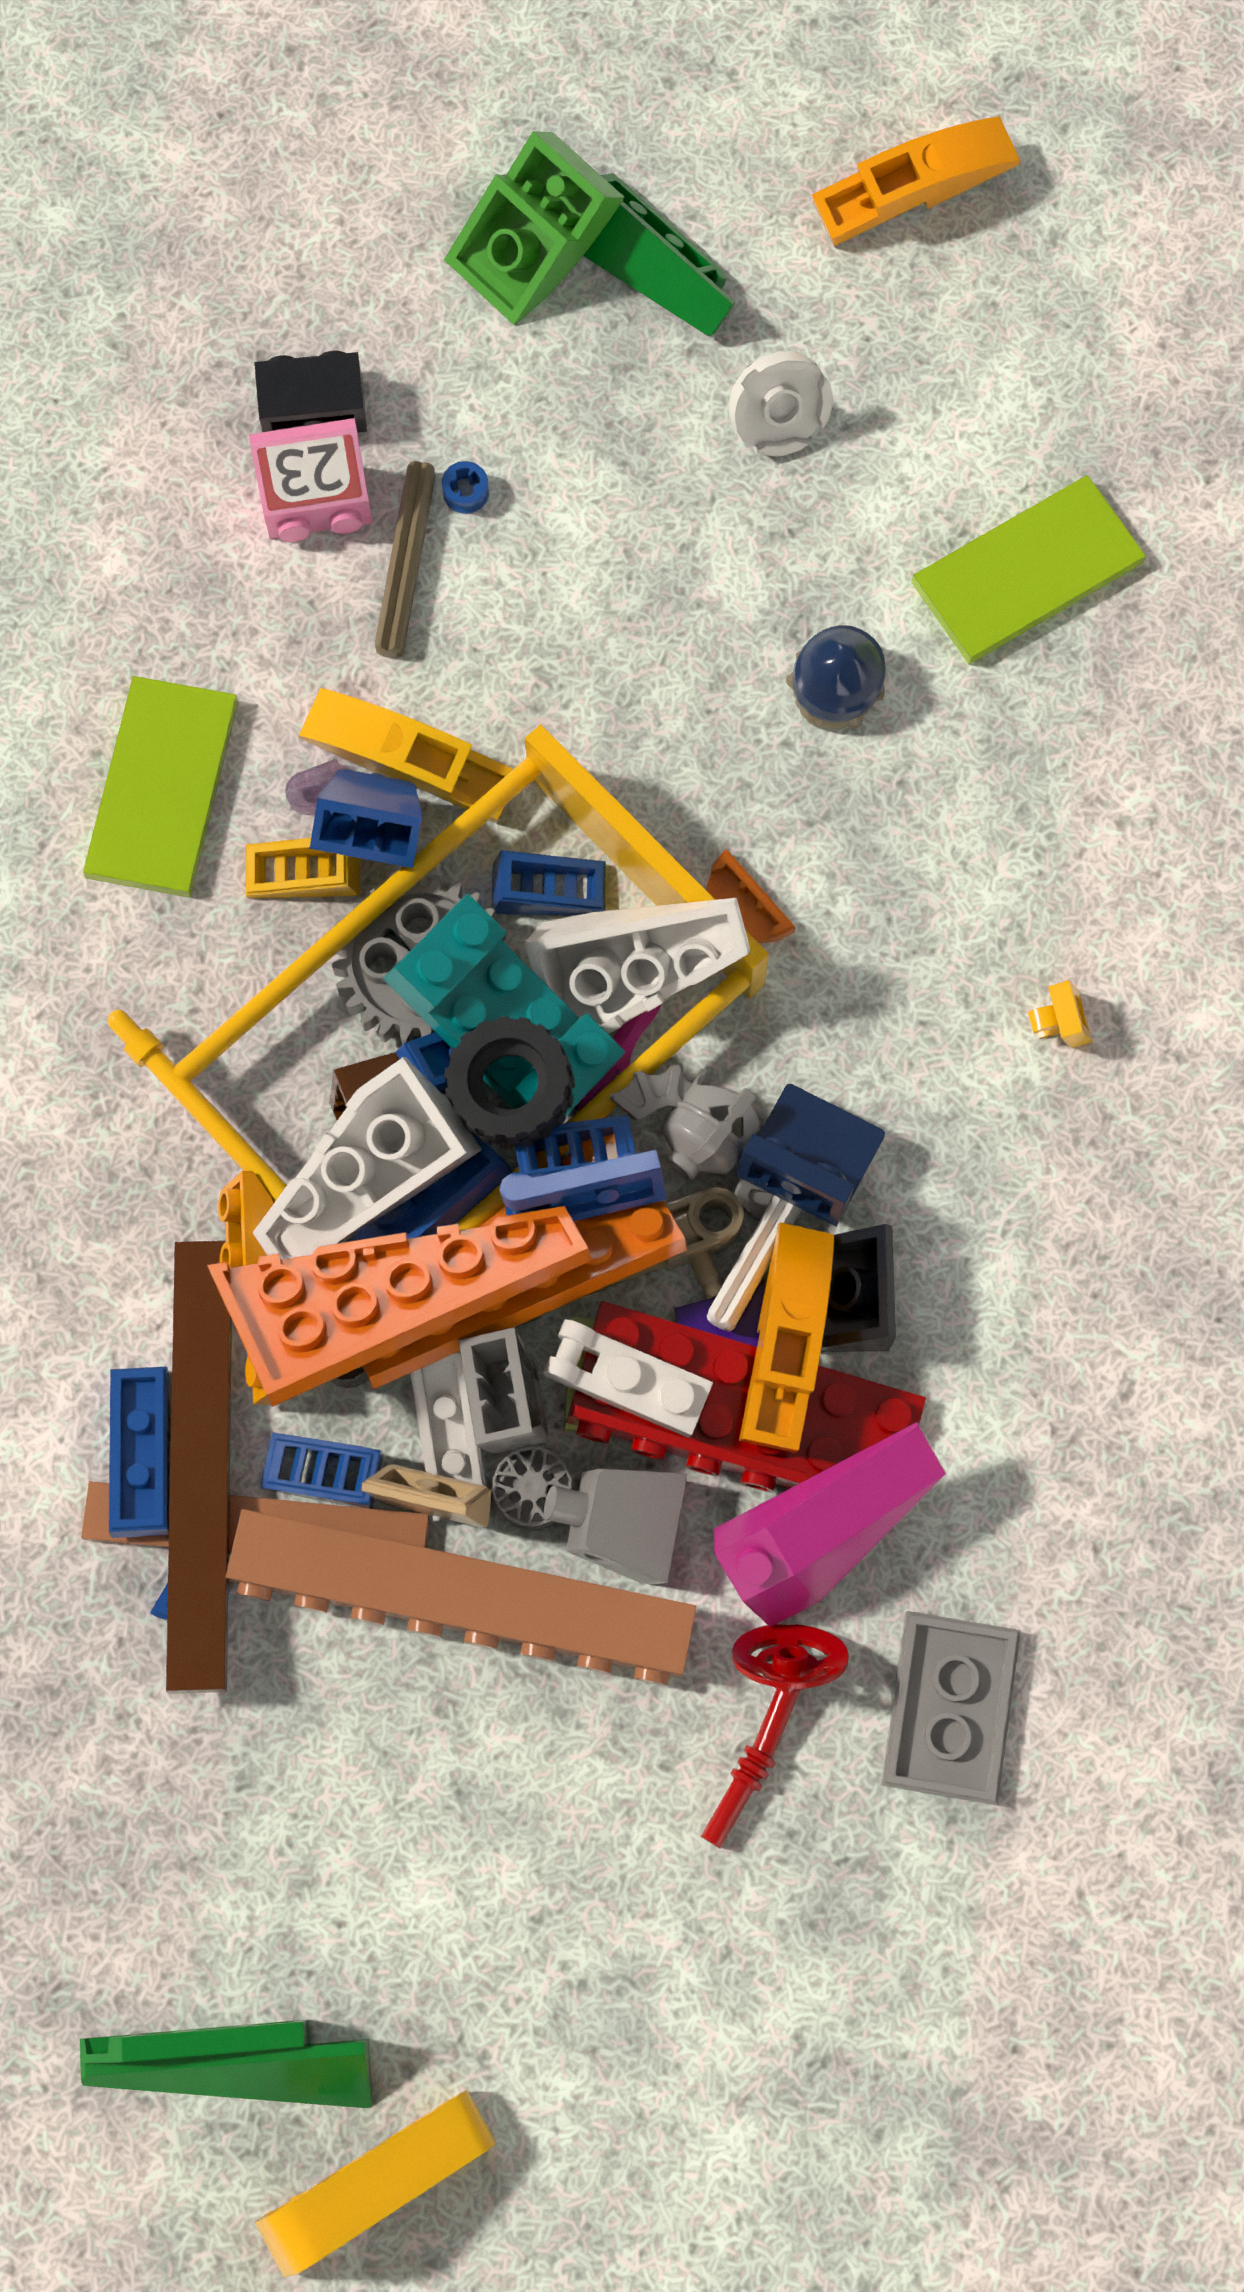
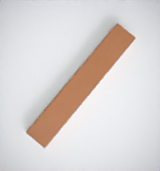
[81,1481,429,1554]

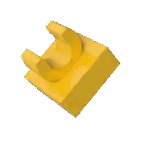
[1028,980,1093,1048]

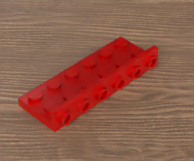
[565,1301,926,1492]

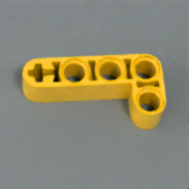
[255,2089,497,2278]

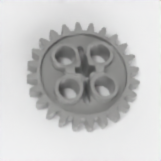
[332,875,506,1044]

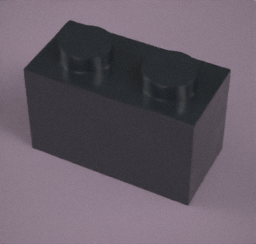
[254,350,367,433]

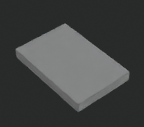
[881,1611,1021,1805]

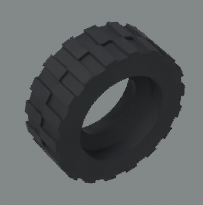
[444,1016,575,1149]

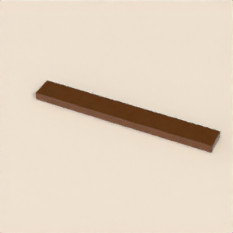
[166,1240,232,1694]

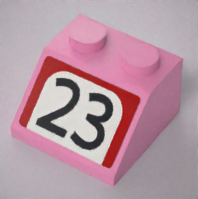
[249,418,373,542]

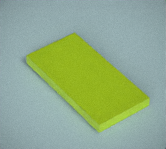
[911,474,1146,665]
[83,676,239,898]

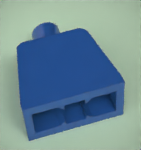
[309,769,422,868]

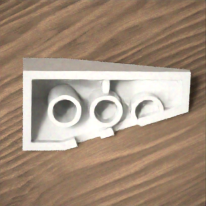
[524,898,751,1034]
[253,1057,482,1259]

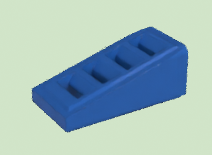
[491,850,606,915]
[515,1115,636,1178]
[260,1432,384,1509]

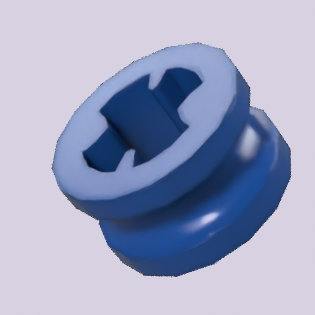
[442,461,489,514]

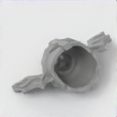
[610,1065,774,1221]

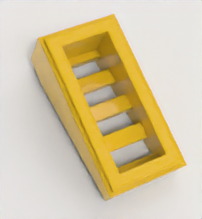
[246,838,360,898]

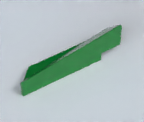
[583,173,735,336]
[80,2019,373,2108]

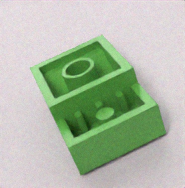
[444,131,625,325]

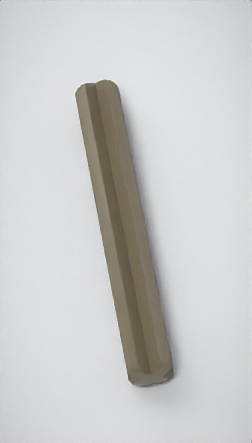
[375,461,436,658]

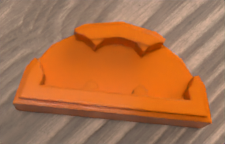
[707,849,796,943]

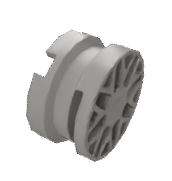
[492,1447,572,1531]

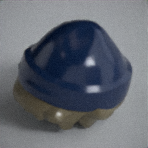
[786,625,886,730]

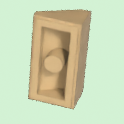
[362,1464,492,1528]

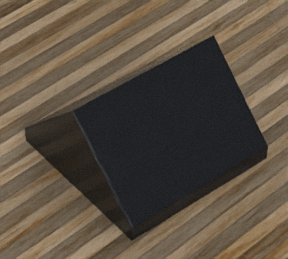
[821,1224,896,1352]

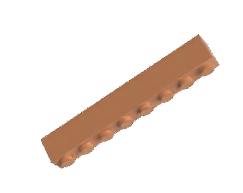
[225,1509,697,1686]

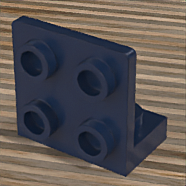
[737,1084,885,1227]

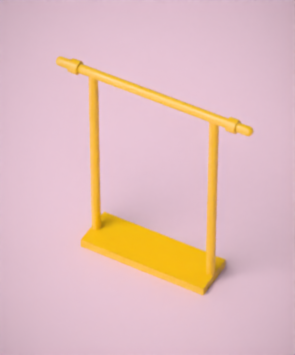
[107,724,769,1230]

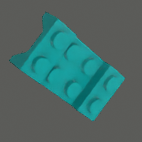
[382,893,625,1116]

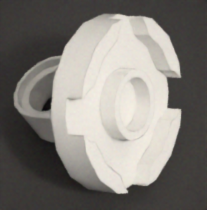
[728,351,833,456]

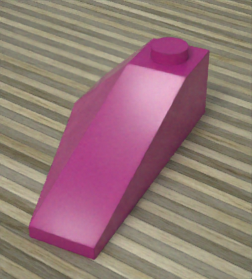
[714,1422,946,1627]

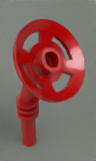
[700,1624,849,1849]

